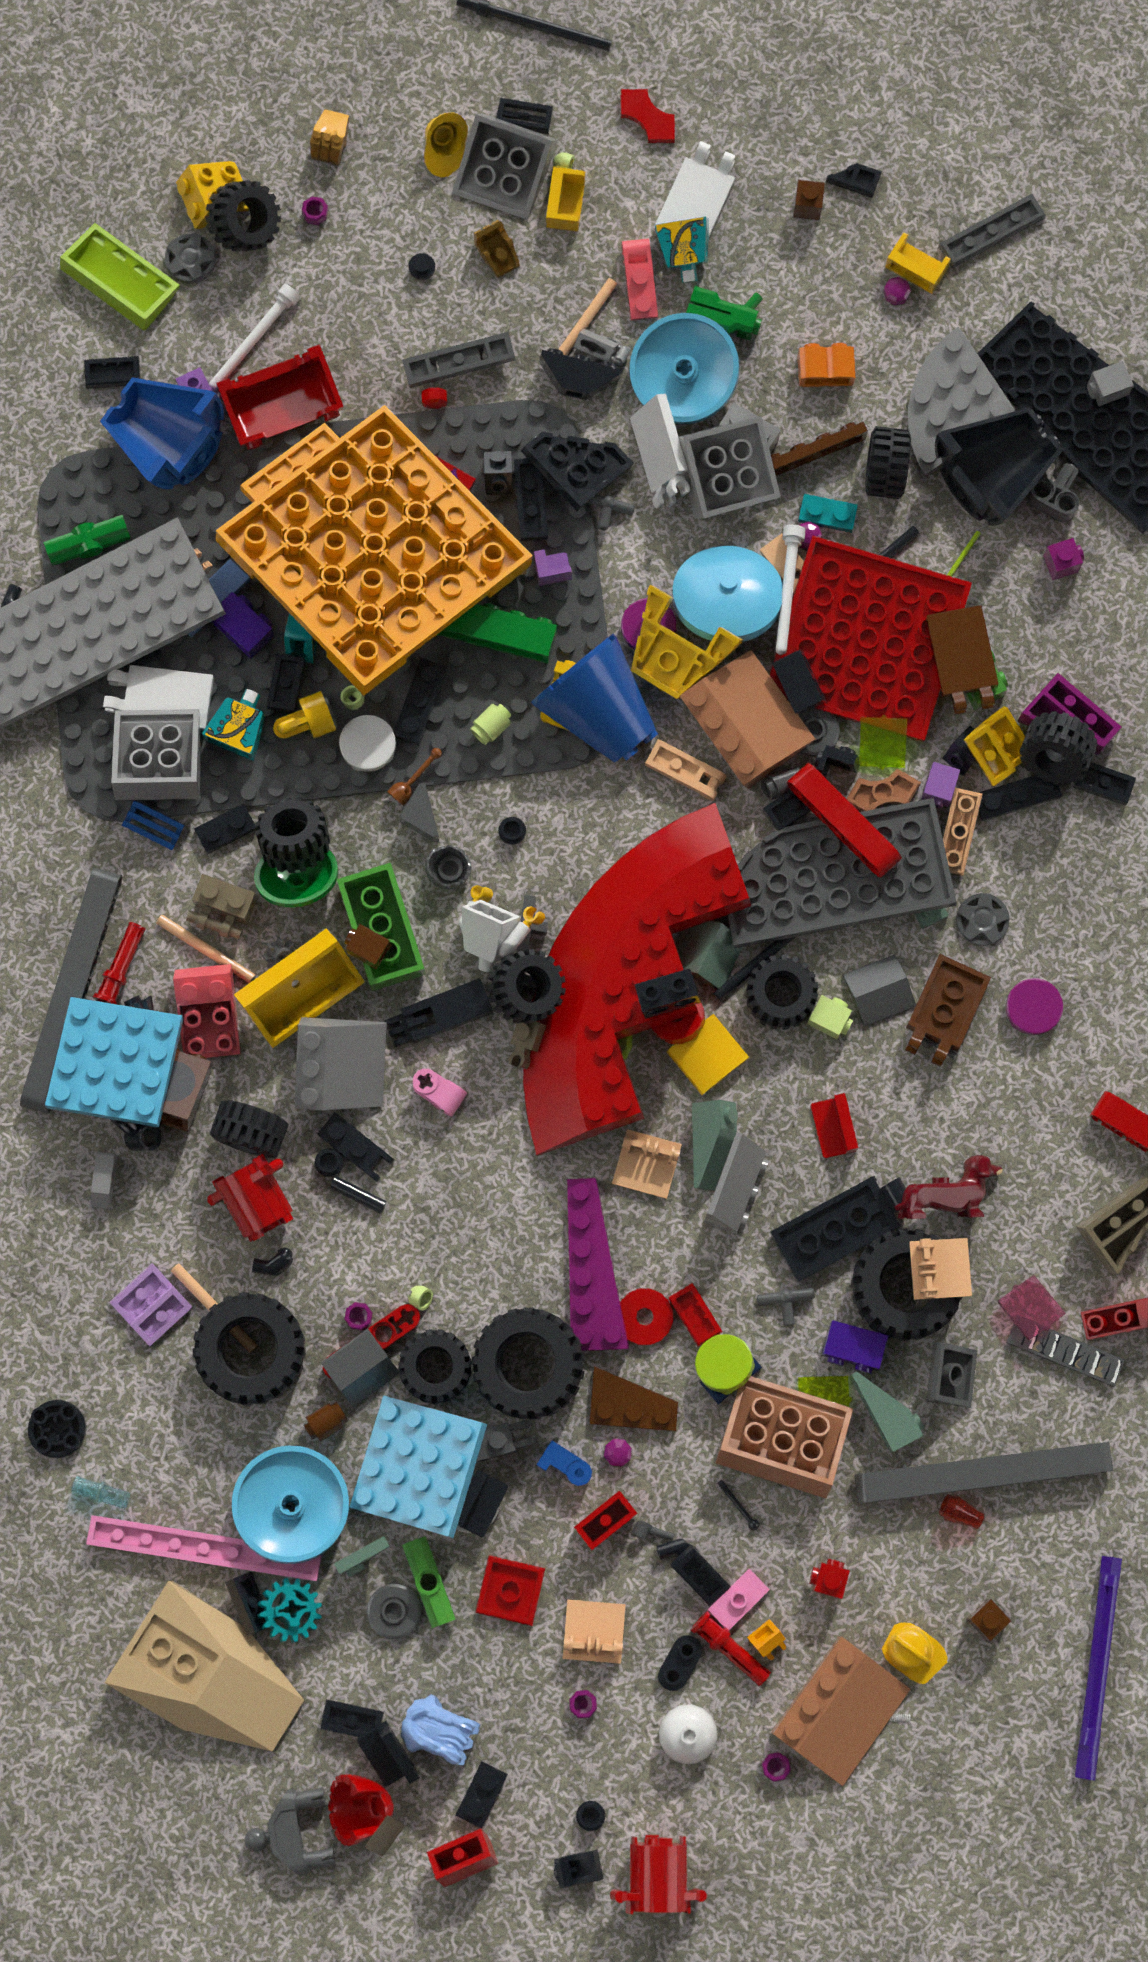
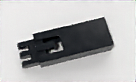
[384,978,493,1047]

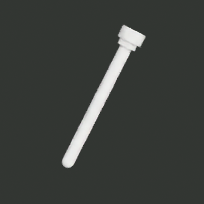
[209,284,301,391]
[776,525,806,655]

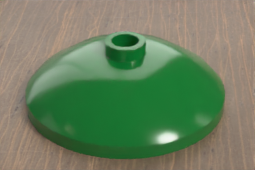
[254,850,339,908]

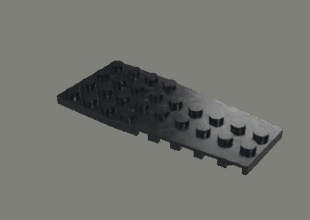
[977,301,1148,534]

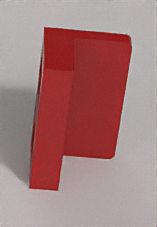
[810,1093,859,1158]

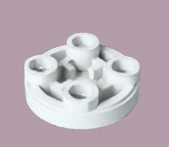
[339,715,396,772]

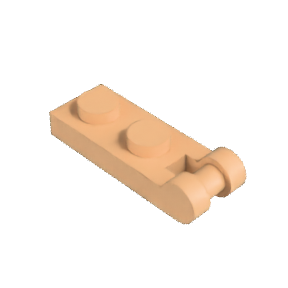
[645,739,727,801]

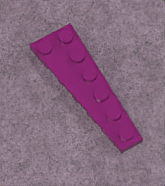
[567,1178,629,1351]

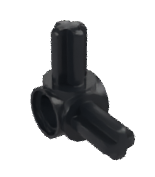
[110,1119,162,1151]

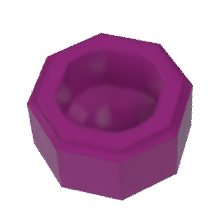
[301,196,329,225]
[883,277,911,306]
[799,522,822,551]
[344,1302,373,1331]
[604,1439,632,1467]
[569,1690,597,1719]
[761,1752,791,1782]

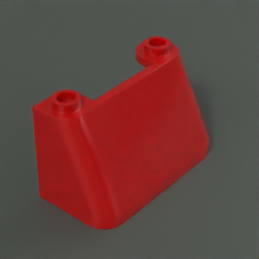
[216,344,344,450]

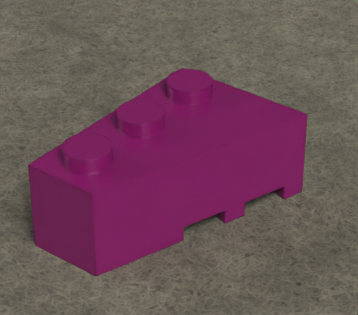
[1017,673,1122,756]

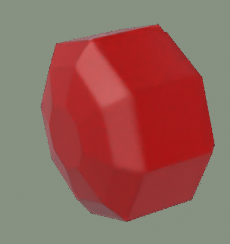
[421,387,447,409]

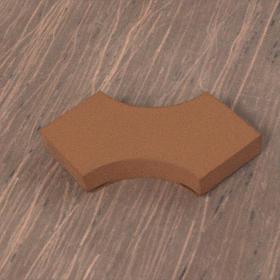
[847,769,921,812]

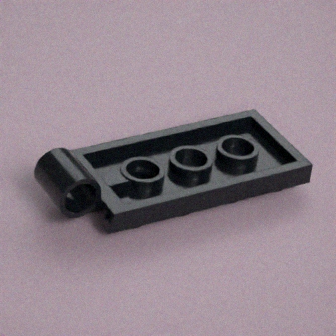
[770,1176,906,1283]

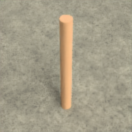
[558,278,617,355]
[156,914,256,983]
[171,1263,258,1353]

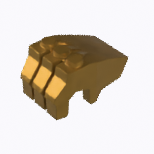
[310,109,349,165]
[474,220,520,278]

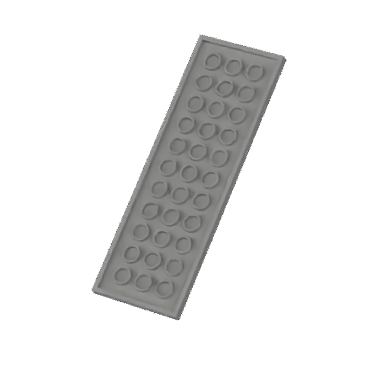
[0,517,226,729]

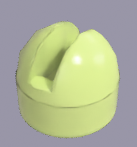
[553,153,575,169]
[340,685,364,710]
[408,1285,433,1311]

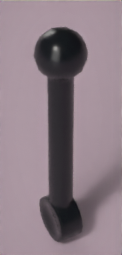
[717,1480,760,1531]

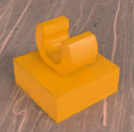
[747,1619,786,1660]

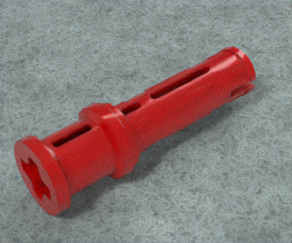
[93,922,146,1004]
[690,1611,771,1686]

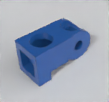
[536,1440,592,1486]

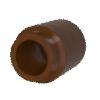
[304,1401,348,1442]

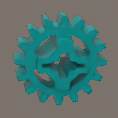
[258,1578,322,1643]

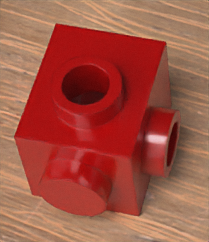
[809,1559,850,1599]

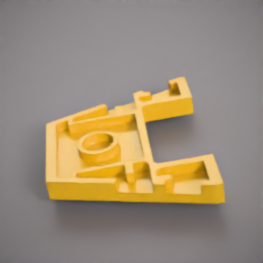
[631,585,743,699]

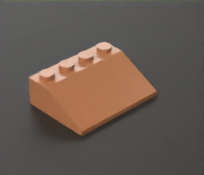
[680,650,816,789]
[715,1376,853,1498]
[771,1636,910,1786]

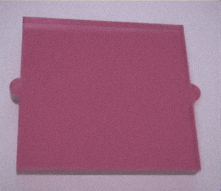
[997,1275,1066,1341]

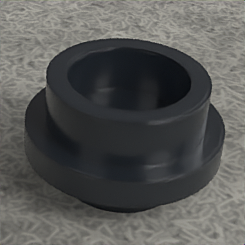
[408,253,435,280]
[498,817,526,845]
[315,1148,343,1177]
[576,1801,605,1831]

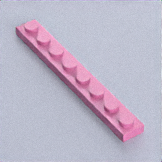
[86,1515,322,1581]

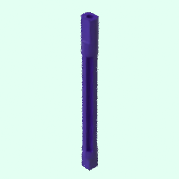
[1075,1556,1122,1781]

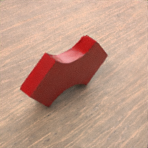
[621,89,675,143]

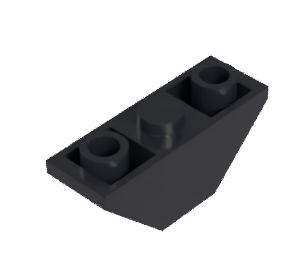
[539,348,622,400]

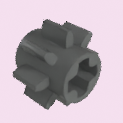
[262,937,295,969]

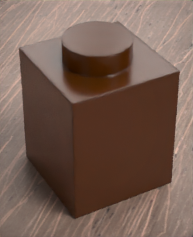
[793,180,825,220]
[344,924,391,970]
[966,1599,1011,1641]

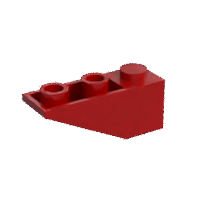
[1081,1297,1148,1340]

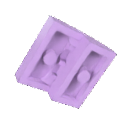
[110,1263,192,1346]

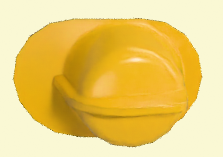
[424,112,468,177]
[882,1622,947,1684]

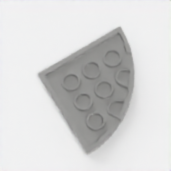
[908,327,1015,477]

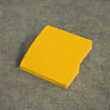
[964,706,1025,786]
[667,1014,749,1095]

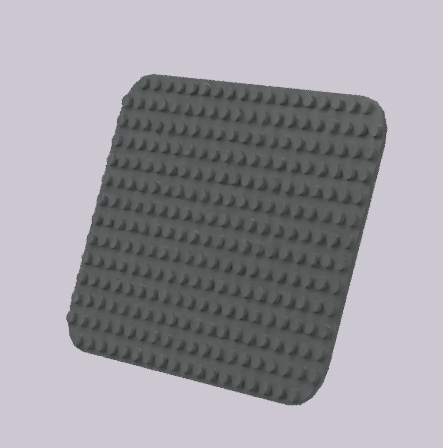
[37,400,608,822]

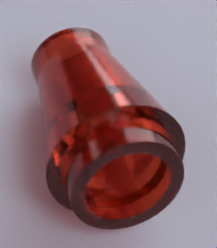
[939,1494,984,1529]

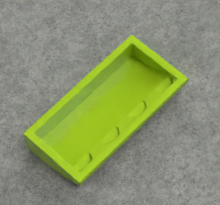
[60,223,180,331]

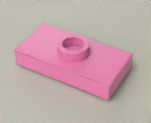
[707,1569,770,1630]

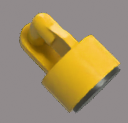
[273,691,338,739]

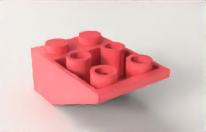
[173,964,241,1058]

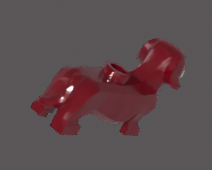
[895,1155,1002,1219]

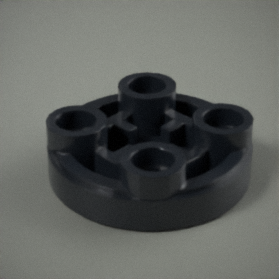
[28,1400,87,1458]

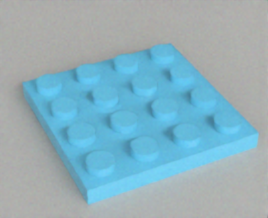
[45,997,183,1127]
[349,1395,487,1538]

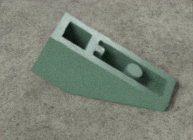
[692,1100,738,1191]
[850,1371,925,1453]

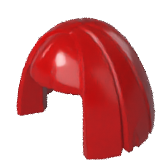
[328,1774,394,1846]

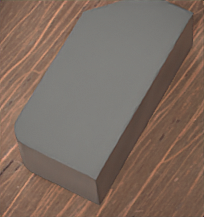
[91,1152,118,1210]

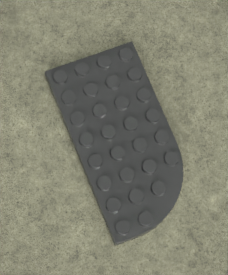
[728,798,957,949]

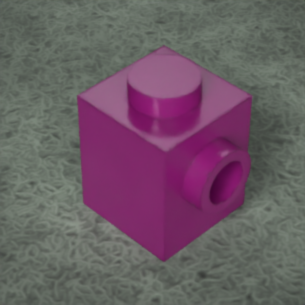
[1043,538,1085,581]

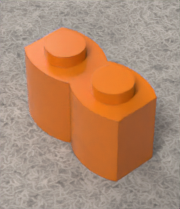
[798,343,855,387]

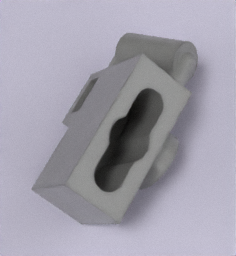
[574,329,630,366]

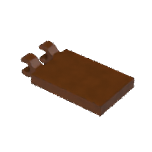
[926,605,999,715]
[905,954,991,1067]

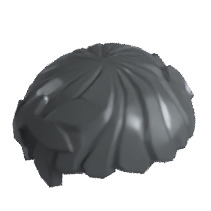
[425,845,472,889]

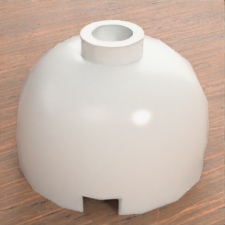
[659,1704,718,1764]

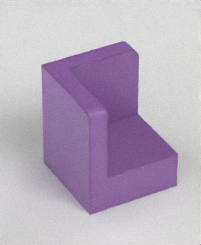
[534,549,572,586]

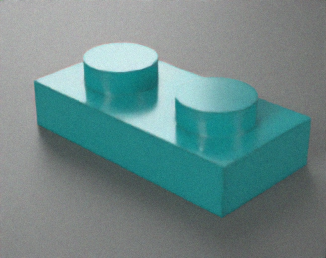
[798,494,858,533]

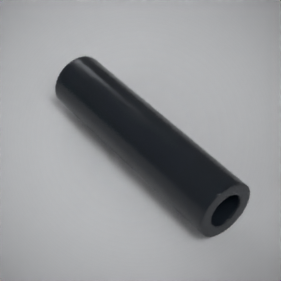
[329,1176,387,1214]

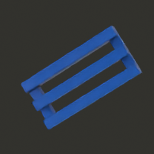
[122,800,185,850]

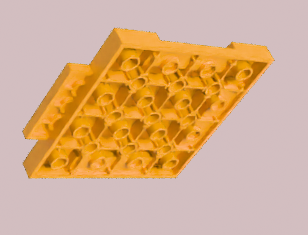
[216,405,533,696]

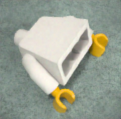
[459,885,545,972]

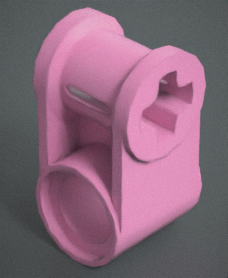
[413,1069,468,1117]

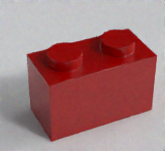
[574,1490,638,1551]
[426,1828,499,1888]

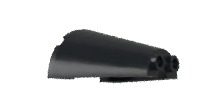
[935,407,1063,526]

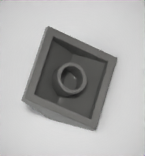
[842,954,916,1027]
[321,1328,400,1407]

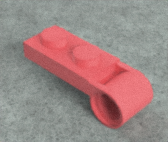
[622,238,658,321]

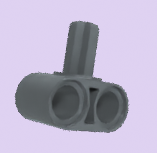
[1027,463,1080,522]

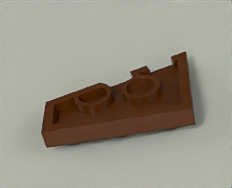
[590,1366,678,1432]

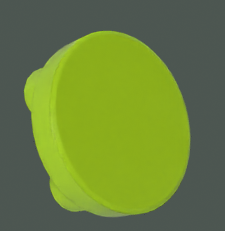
[695,1334,755,1395]

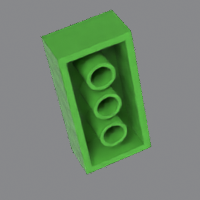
[337,862,426,991]

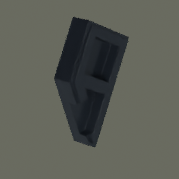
[826,163,882,198]

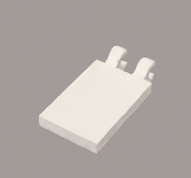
[654,142,736,238]
[630,394,690,508]
[103,665,214,731]

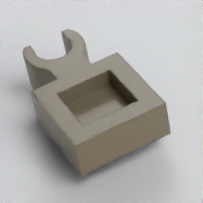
[509,1021,547,1069]

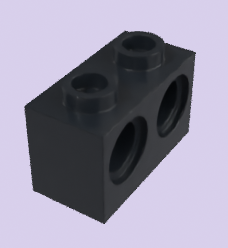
[634,968,701,1019]

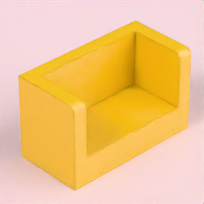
[546,167,585,232]
[885,232,951,294]

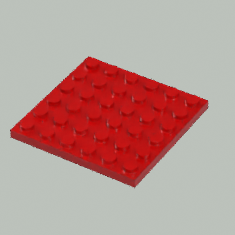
[770,535,972,742]

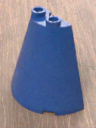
[100,377,224,489]
[531,633,658,763]

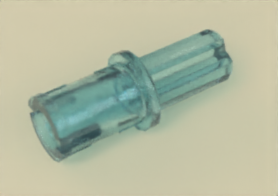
[71,1476,130,1509]

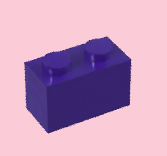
[211,592,274,659]
[821,1320,888,1374]

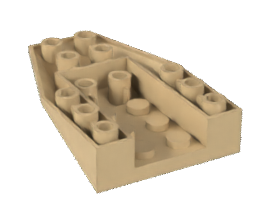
[104,1581,304,1751]

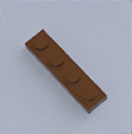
[771,421,868,476]

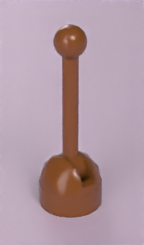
[387,748,442,806]

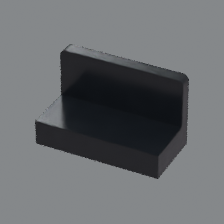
[457,1469,508,1538]
[357,1721,420,1787]

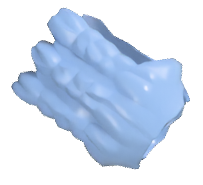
[401,1694,480,1765]

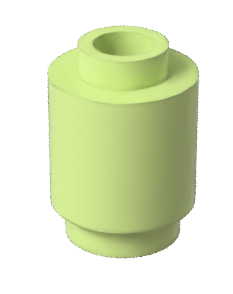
[470,704,511,745]

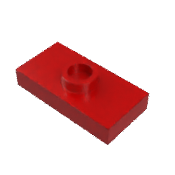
[668,1283,723,1348]

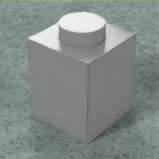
[1087,361,1134,406]

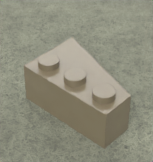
[1076,1177,1148,1275]

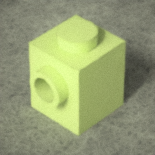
[807,995,853,1039]

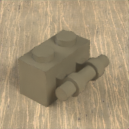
[186,874,258,940]

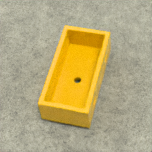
[234,928,365,1048]

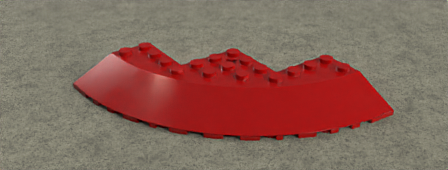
[523,803,752,1156]

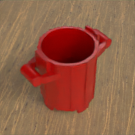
[207,1154,294,1242]
[610,1835,707,1914]

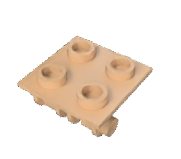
[612,1129,682,1199]
[909,1238,972,1300]
[563,1599,626,1664]

